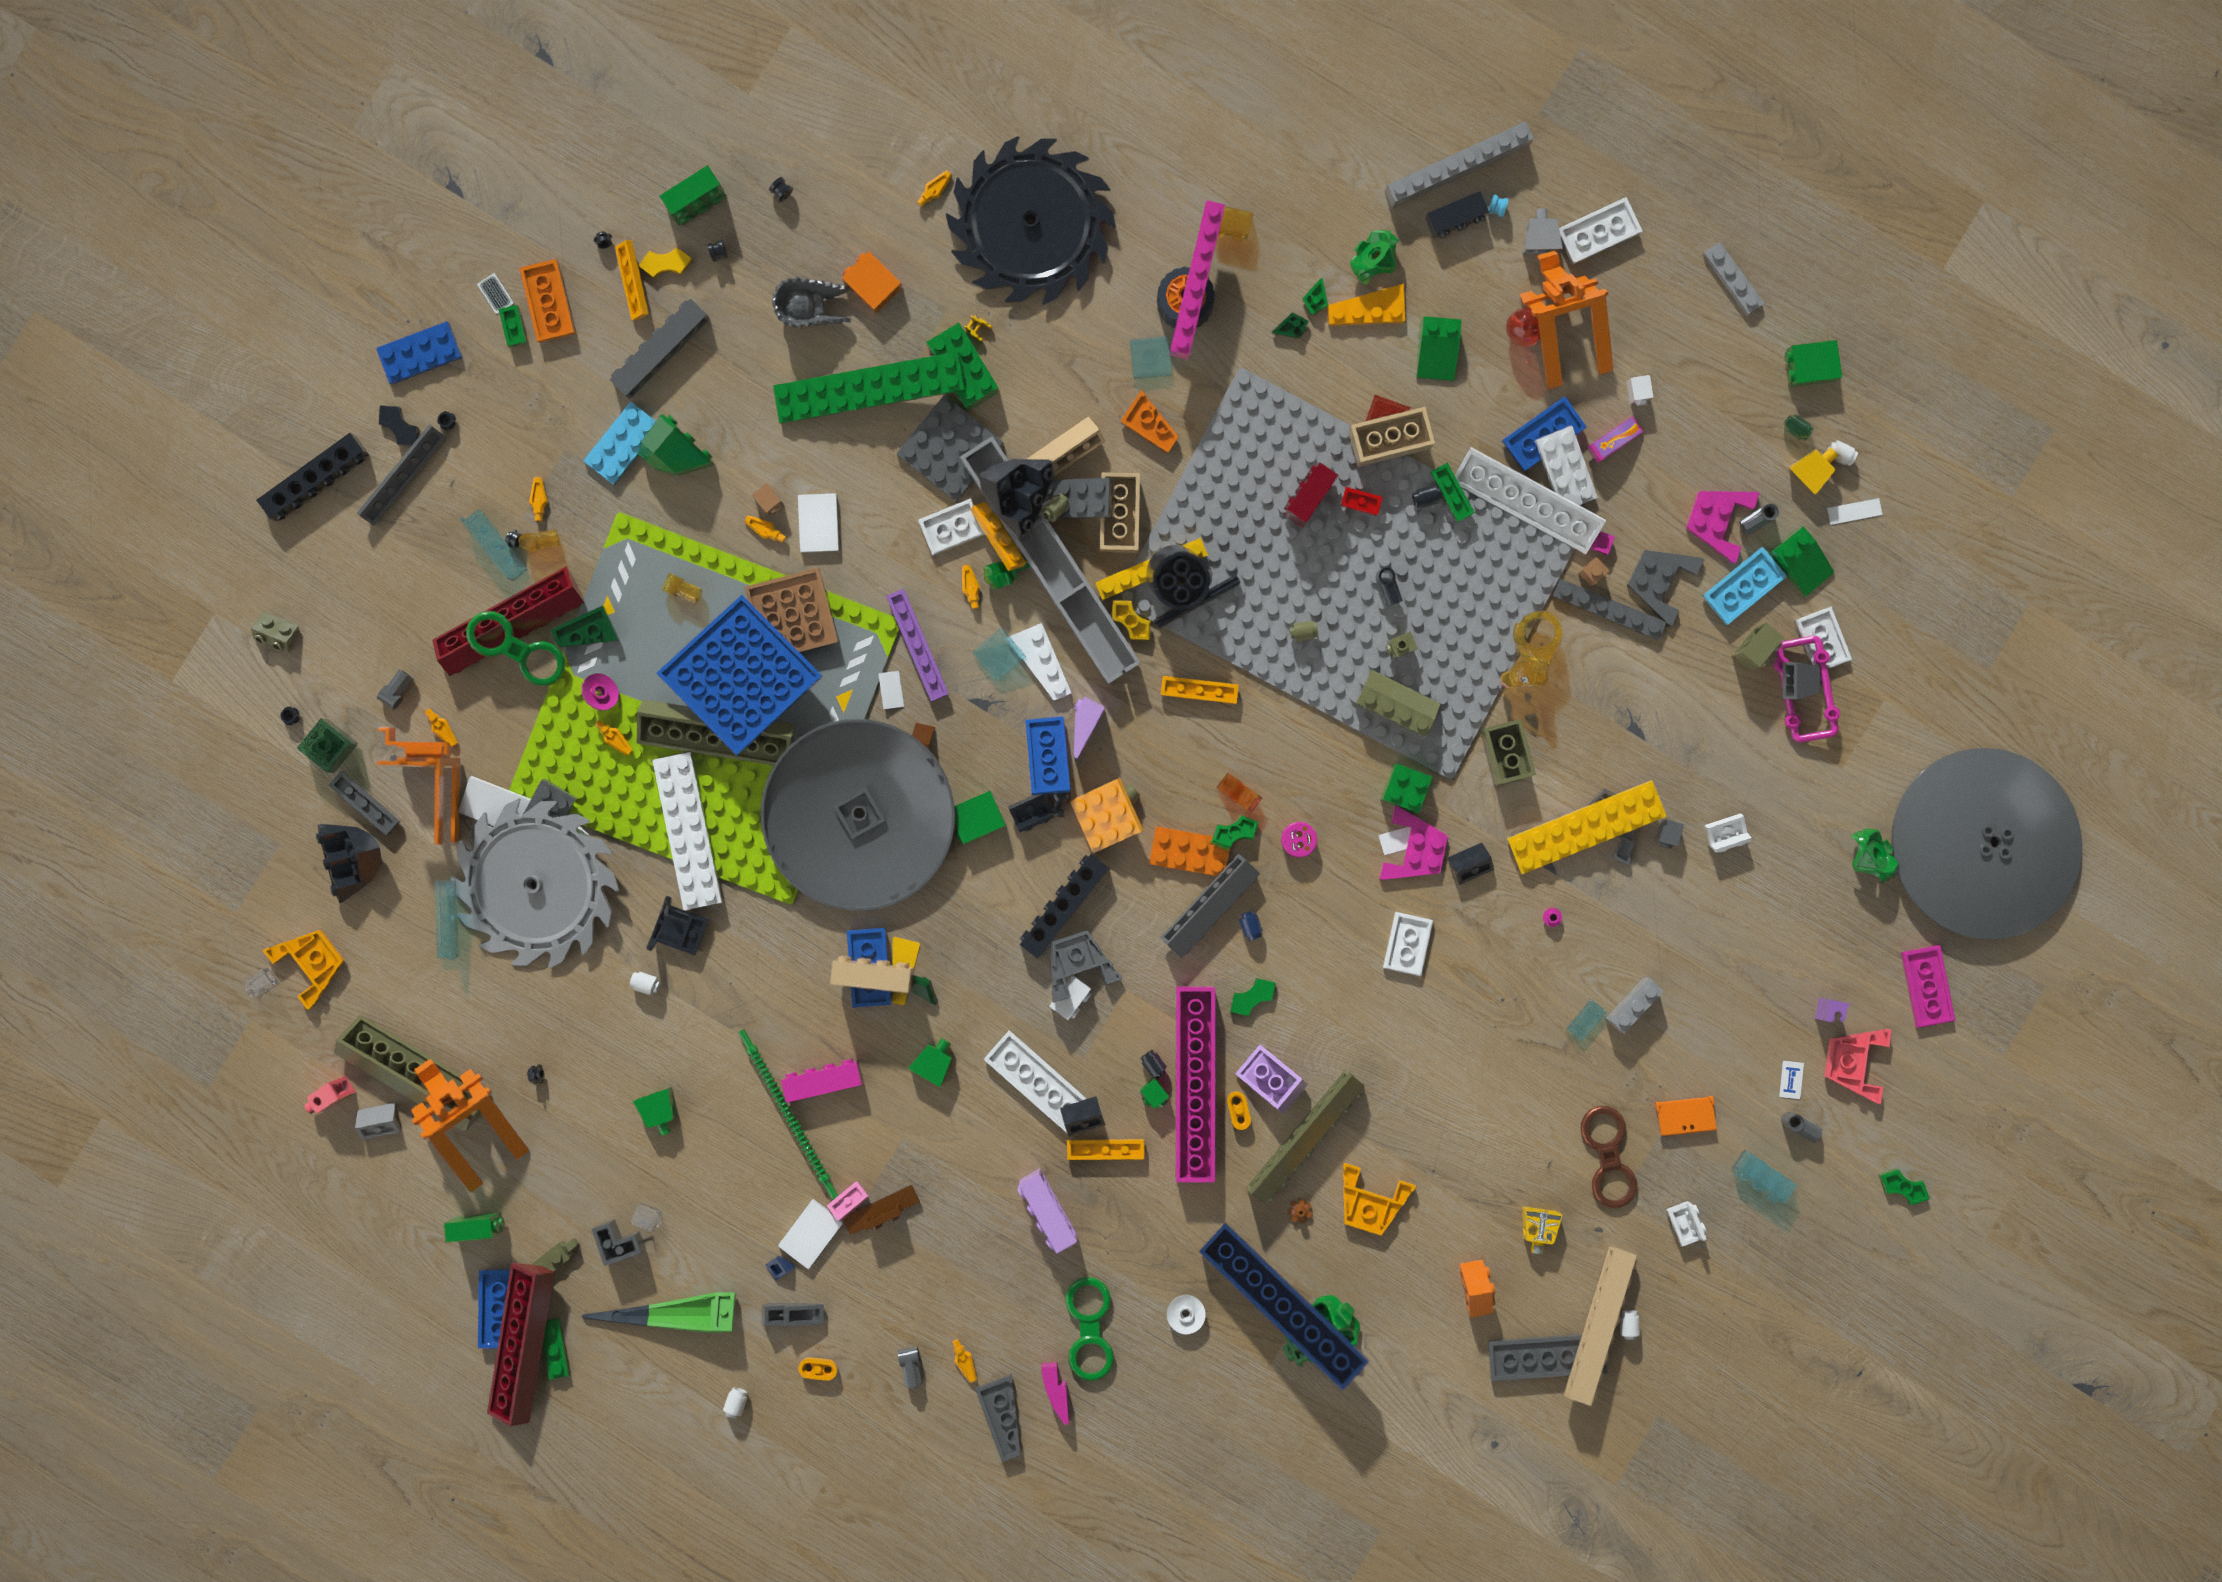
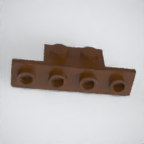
[843,1185,920,1235]

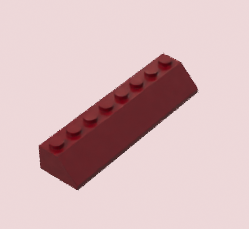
[432,566,584,676]
[487,1263,555,1426]

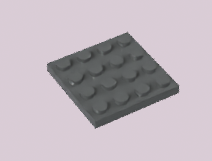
[897,395,1004,502]

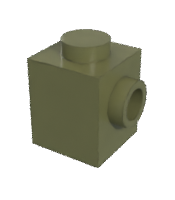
[1386,631,1418,659]

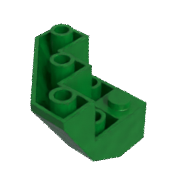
[638,413,714,476]

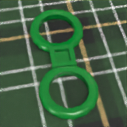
[466,611,565,686]
[1065,1277,1114,1381]

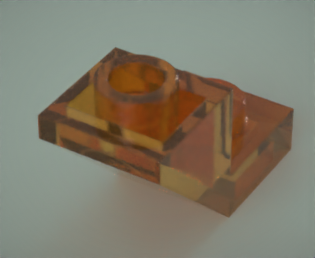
[1216,772,1263,813]

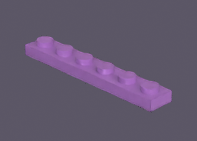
[886,589,949,702]

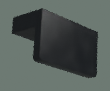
[1448,843,1495,885]
[1060,1096,1105,1137]

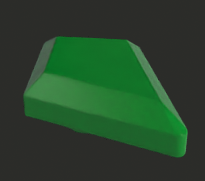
[1302,278,1328,316]

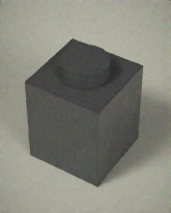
[1655,819,1684,849]

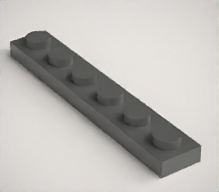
[357,424,446,526]
[1552,579,1666,641]

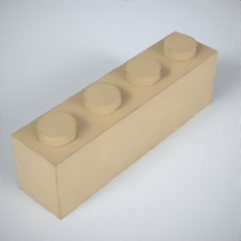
[1027,416,1105,476]

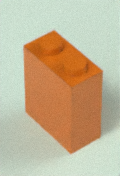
[842,251,903,314]

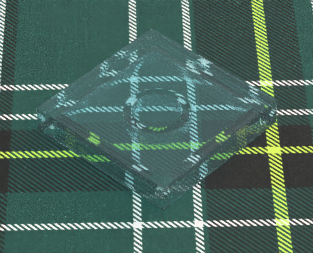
[1130,336,1171,379]
[973,628,1026,682]

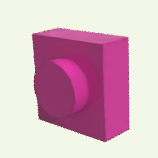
[1590,531,1615,555]

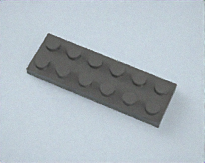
[1488,1334,1607,1381]

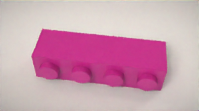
[781,1058,863,1103]

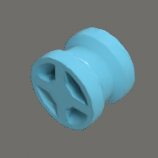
[1488,195,1509,217]

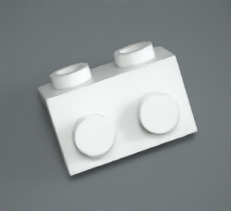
[1705,814,1752,852]
[1666,1201,1707,1247]

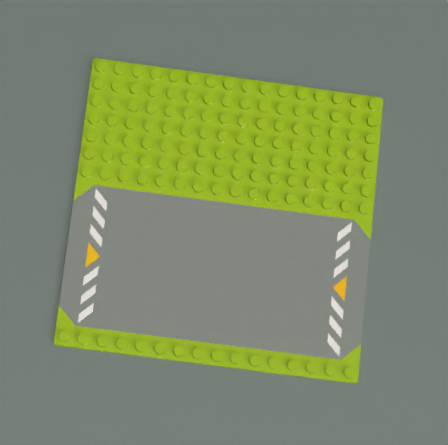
[509,512,900,904]

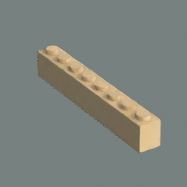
[1564,1246,1637,1406]

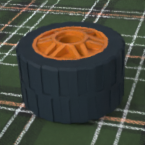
[1157,266,1215,329]

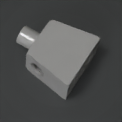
[1522,208,1562,254]

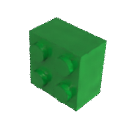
[1380,763,1432,813]

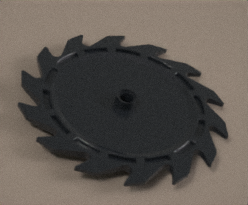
[946,136,1116,305]

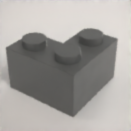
[591,1219,645,1266]

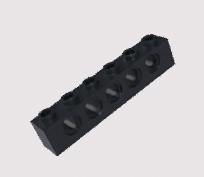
[256,433,369,521]
[1019,854,1109,959]

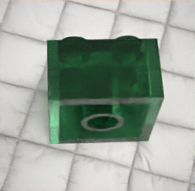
[297,718,358,773]

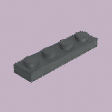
[328,771,401,836]

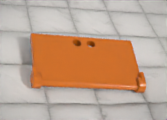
[1655,1096,1717,1136]

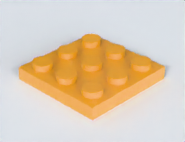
[1070,778,1144,853]

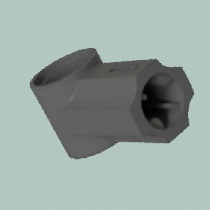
[1739,503,1779,535]
[377,669,414,710]
[1781,1112,1823,1143]
[898,1347,922,1388]

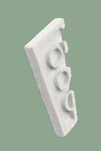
[1007,623,1072,701]

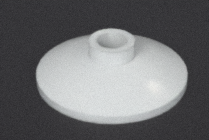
[1167,1295,1205,1334]

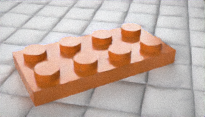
[519,259,576,343]
[1149,826,1230,876]

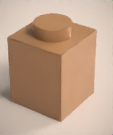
[752,483,784,516]
[1578,557,1610,587]

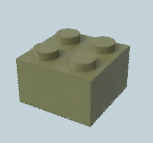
[1732,623,1785,670]

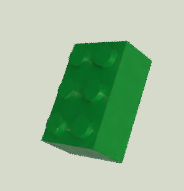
[659,165,727,226]

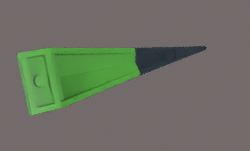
[582,1292,736,1334]

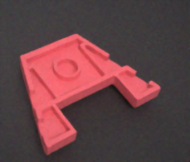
[1824,1029,1892,1104]

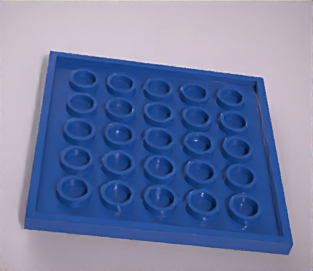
[656,595,822,756]

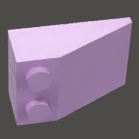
[1074,696,1105,760]
[1236,1045,1308,1114]

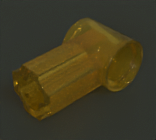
[519,529,560,553]
[661,573,703,604]

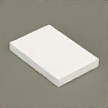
[798,493,839,553]
[918,499,985,556]
[1794,607,1852,669]
[1383,912,1433,976]
[778,1199,844,1269]

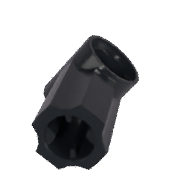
[1375,567,1403,606]

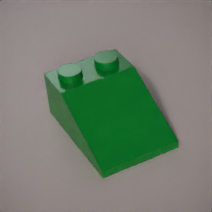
[1416,316,1462,381]
[1768,526,1835,597]

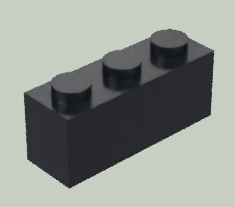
[1425,191,1489,239]

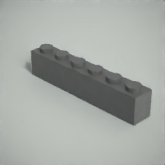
[610,298,710,399]
[1160,854,1260,958]

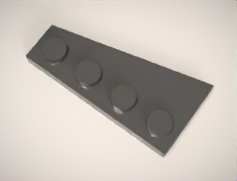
[975,1374,1021,1462]

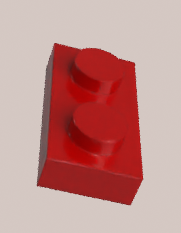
[1340,487,1383,516]

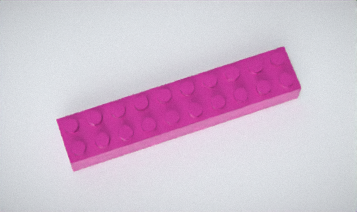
[1175,986,1215,1182]

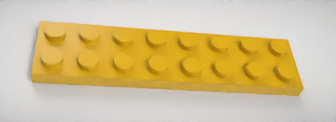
[1507,780,1667,874]

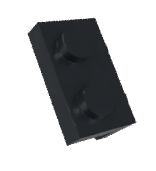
[1008,794,1054,833]

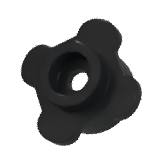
[527,1064,545,1085]

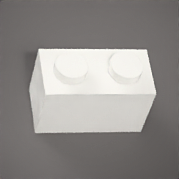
[1049,975,1091,1020]

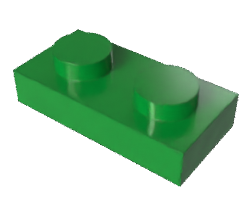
[499,305,528,348]

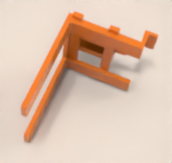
[1520,251,1613,389]
[377,727,461,845]
[411,1059,529,1192]

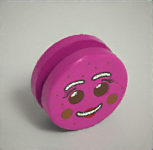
[1281,822,1317,858]

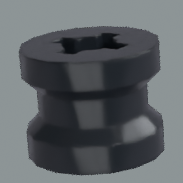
[769,177,793,202]
[707,239,728,262]

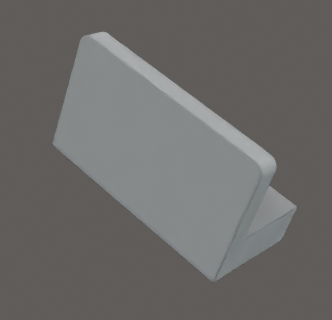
[355,1103,401,1140]

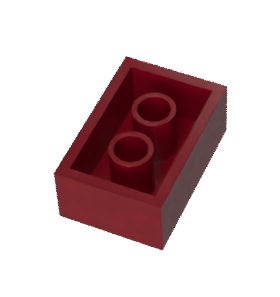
[1284,462,1339,528]

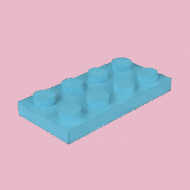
[583,402,656,486]
[1702,547,1787,625]

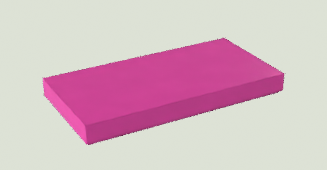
[1901,945,1956,1028]

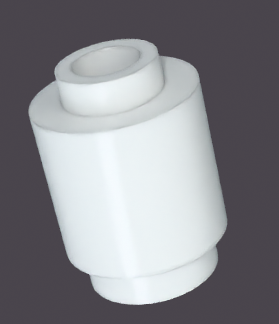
[1827,440,1858,466]
[630,972,660,996]
[1620,1310,1640,1340]
[723,1387,748,1418]

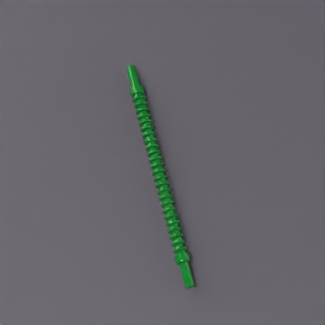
[738,1029,838,1200]

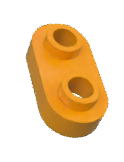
[1227,1091,1251,1130]
[798,1357,838,1381]

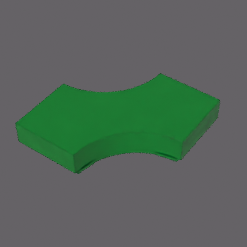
[1210,815,1259,850]
[1230,978,1276,1016]
[1879,1168,1930,1206]

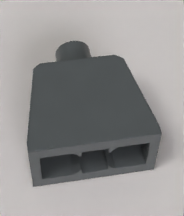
[1783,662,1822,699]

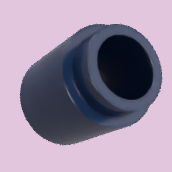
[1239,911,1263,941]

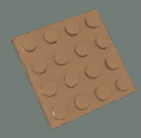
[745,567,839,653]

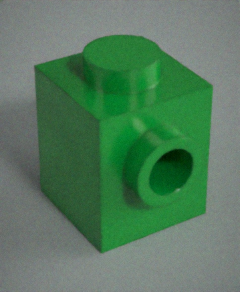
[1140,1077,1169,1109]

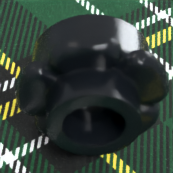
[594,231,612,249]
[437,411,456,430]
[505,530,522,548]
[280,706,300,725]

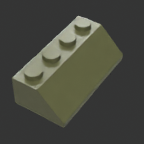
[1355,670,1440,738]

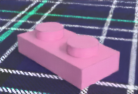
[827,1181,870,1221]

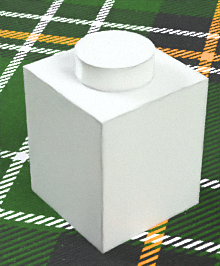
[1627,375,1654,406]

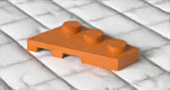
[1120,390,1179,454]

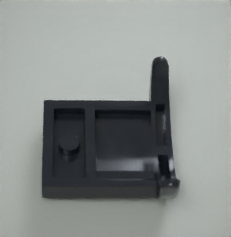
[646,896,709,955]

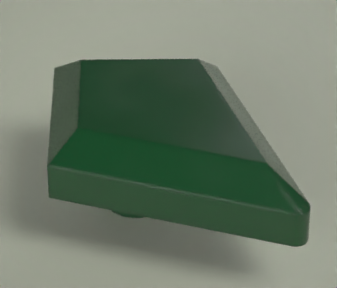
[1272,312,1309,339]
[911,975,938,1005]

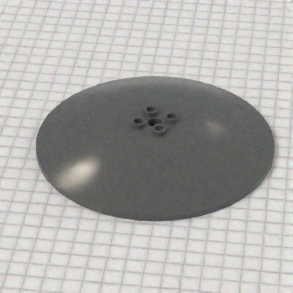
[761,719,955,911]
[1891,748,2082,940]

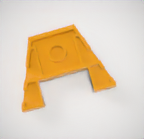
[262,930,345,1010]
[1343,1162,1416,1236]

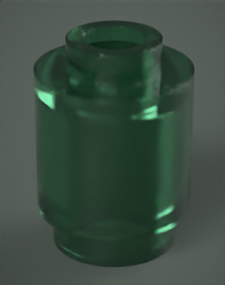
[1783,414,1814,441]

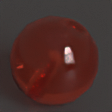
[1505,307,1541,347]

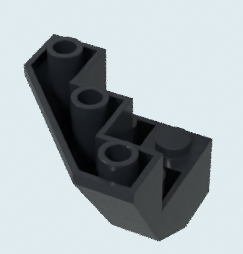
[979,459,1054,537]
[315,824,382,903]

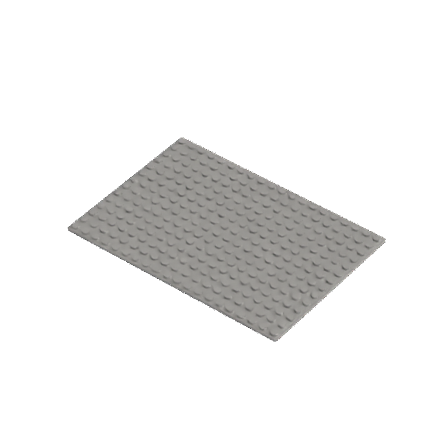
[1116,368,1575,779]

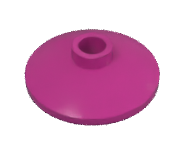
[582,673,619,710]

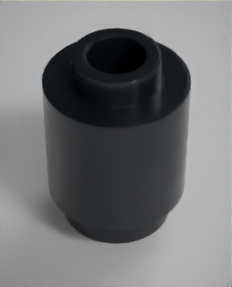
[1412,485,1442,508]
[1140,1049,1167,1079]

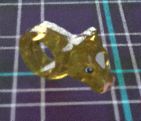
[1500,611,1563,689]

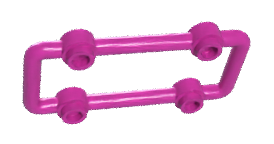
[1774,636,1840,743]

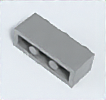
[1605,977,1664,1033]

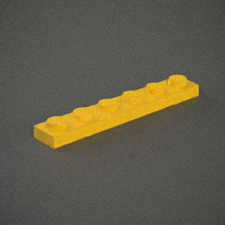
[1095,538,1208,601]

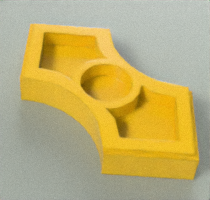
[638,247,693,279]
[1112,600,1151,640]

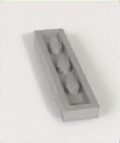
[1702,242,1764,316]

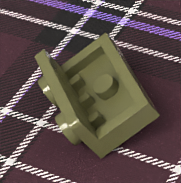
[251,612,299,653]

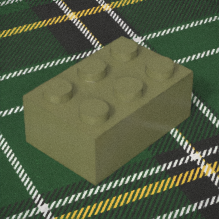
[1480,719,1536,785]

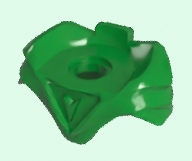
[1350,230,1400,285]
[1851,828,1899,885]
[1313,1295,1360,1346]

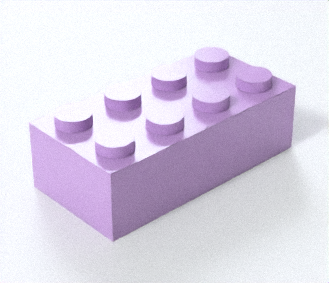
[1018,1168,1078,1253]

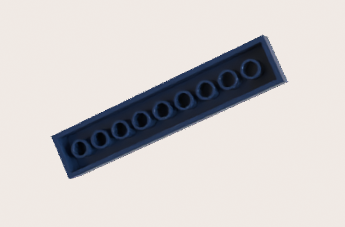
[1199,1222,1369,1391]

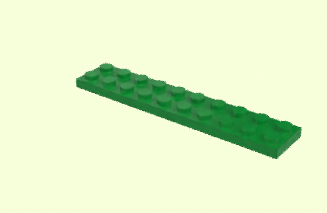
[773,351,965,424]

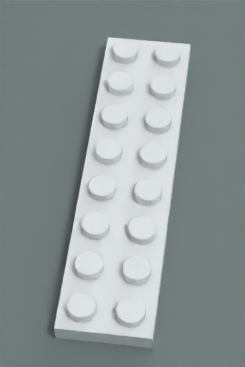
[1455,447,1606,554]
[652,752,722,910]

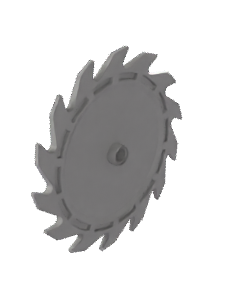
[450,798,619,968]

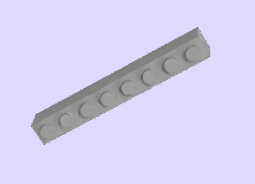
[1384,121,1534,209]

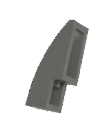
[762,1303,824,1327]

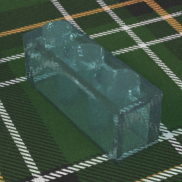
[1732,1149,1798,1204]

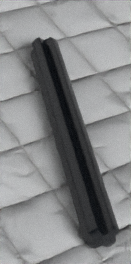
[1154,575,1241,628]

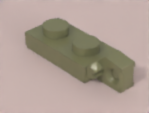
[531,1238,579,1272]

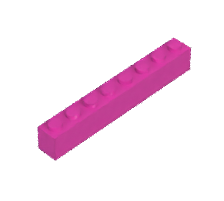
[1170,200,1225,360]

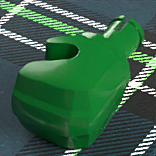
[983,558,1030,589]

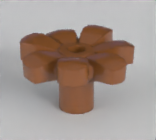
[1287,1198,1312,1223]

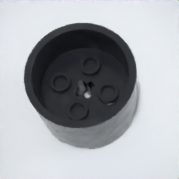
[1146,545,1210,609]

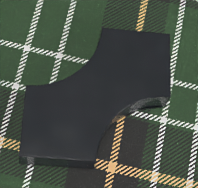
[379,405,419,446]

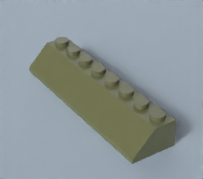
[636,699,795,765]
[334,1015,491,1132]
[1246,1069,1365,1204]

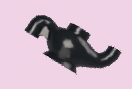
[1050,786,1071,817]

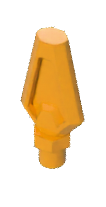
[917,170,952,207]
[529,477,548,522]
[744,515,786,543]
[962,565,981,609]
[424,708,458,748]
[595,720,633,756]
[952,1339,977,1383]

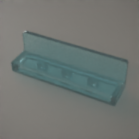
[460,509,528,581]
[434,880,459,960]

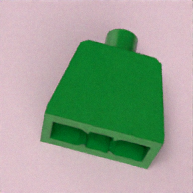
[908,1038,952,1087]
[633,1087,676,1136]

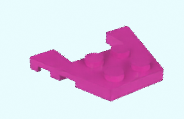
[1686,491,1759,564]
[1379,806,1448,880]

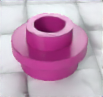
[1543,908,1562,927]

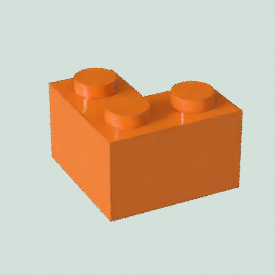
[1460,1260,1496,1318]

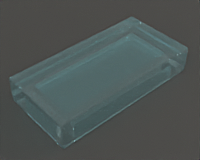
[1566,999,1606,1041]

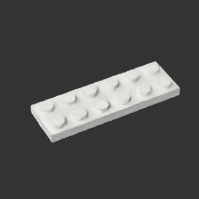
[984,1030,1087,1133]

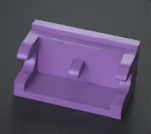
[1815,998,1850,1022]

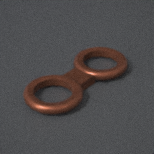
[1581,1106,1637,1208]

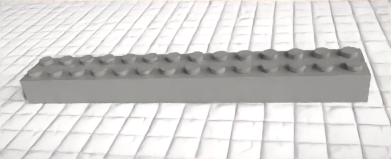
[960,436,1141,684]

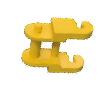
[964,316,993,343]

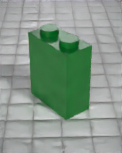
[1785,340,1843,387]
[954,790,1006,844]
[444,1212,505,1243]

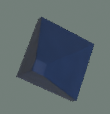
[765,1256,795,1280]

